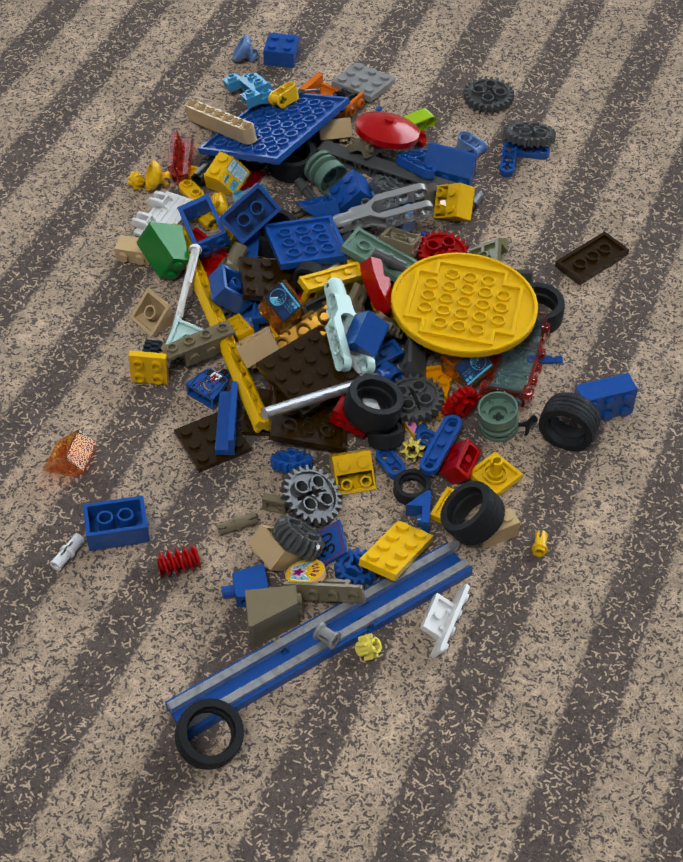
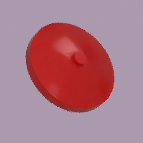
[355,111,420,150]

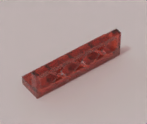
[167,128,194,183]

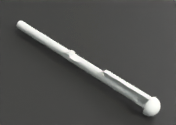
[168,244,202,368]

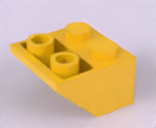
[433,183,475,222]
[329,448,376,495]

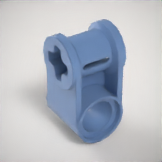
[457,131,488,159]

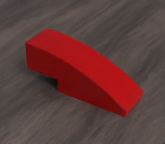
[360,257,392,315]

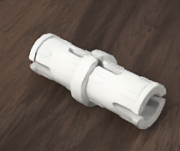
[50,533,85,571]

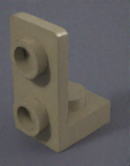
[262,493,290,515]

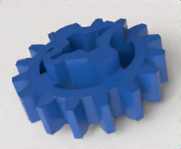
[270,448,313,474]
[334,547,377,589]

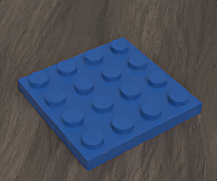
[264,215,350,270]

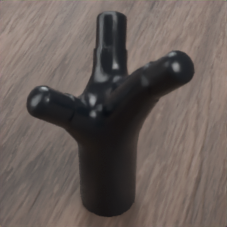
[519,415,538,436]

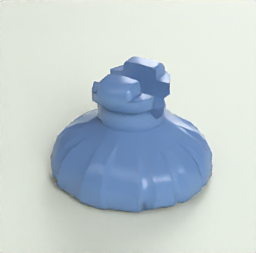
[232,35,258,62]

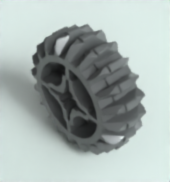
[272,515,325,561]

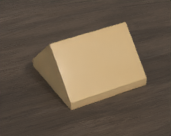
[130,287,173,337]

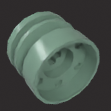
[304,150,348,195]
[477,391,519,443]

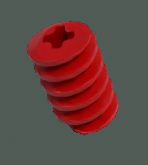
[156,545,201,578]

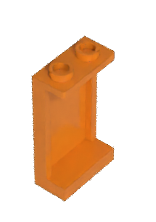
[300,72,365,118]

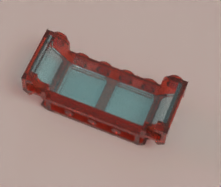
[479,314,551,408]

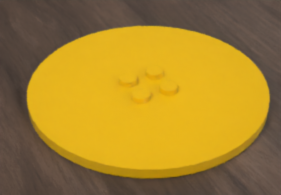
[391,253,538,358]

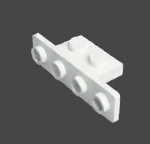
[419,584,470,658]

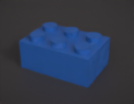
[218,182,282,244]
[574,373,638,421]
[83,495,150,551]

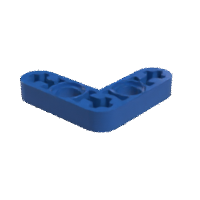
[499,142,550,177]
[396,148,436,179]

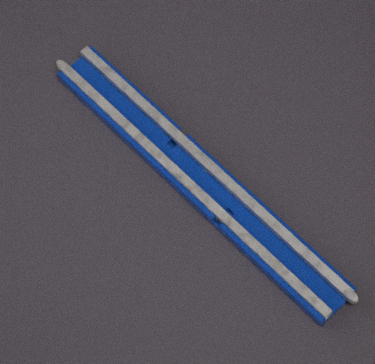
[165,541,472,740]

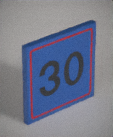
[316,519,348,566]

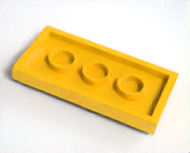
[358,520,434,581]

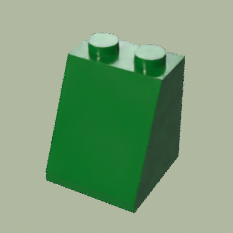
[137,222,189,280]

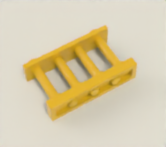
[293,261,363,319]

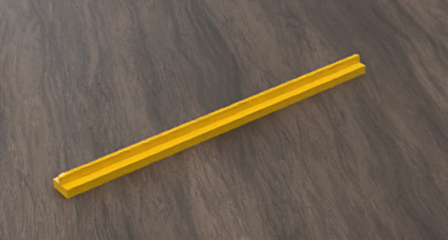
[173,223,270,433]

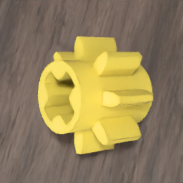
[401,437,426,462]
[355,633,382,661]

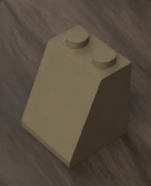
[379,226,422,283]
[245,585,302,648]

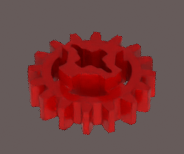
[441,385,480,419]

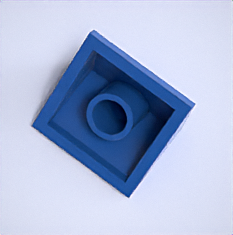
[346,310,390,358]

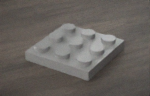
[331,62,396,102]

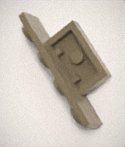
[161,320,235,367]
[283,579,366,604]

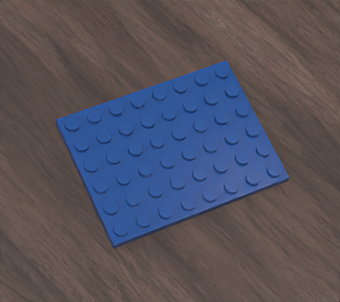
[198,90,350,165]

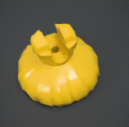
[144,160,172,191]

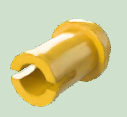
[531,530,548,557]

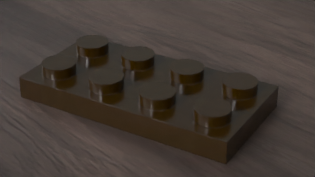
[555,231,629,285]

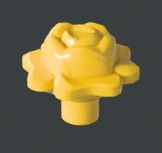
[127,171,145,190]

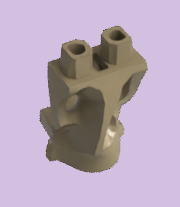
[349,282,404,340]

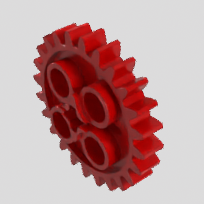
[416,230,469,261]

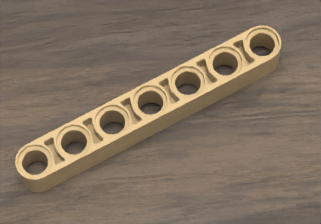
[185,100,257,144]

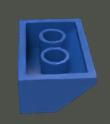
[424,142,477,186]

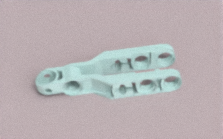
[324,277,376,375]

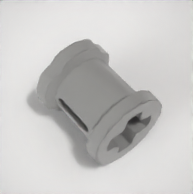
[313,622,341,650]

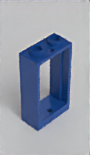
[177,194,231,258]

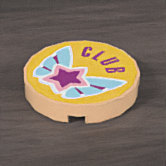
[285,560,327,583]

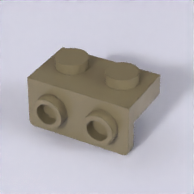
[347,138,385,159]

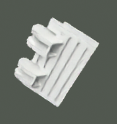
[131,190,193,237]

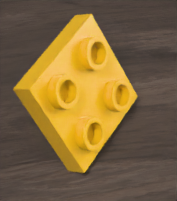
[469,452,523,496]

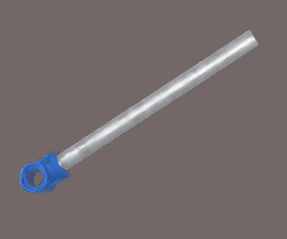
[261,361,404,419]

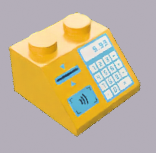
[204,151,251,196]

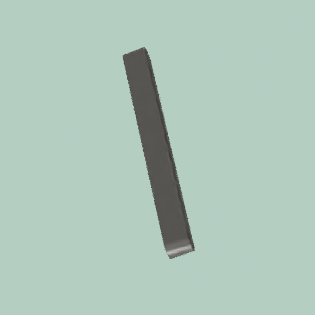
[316,141,484,211]

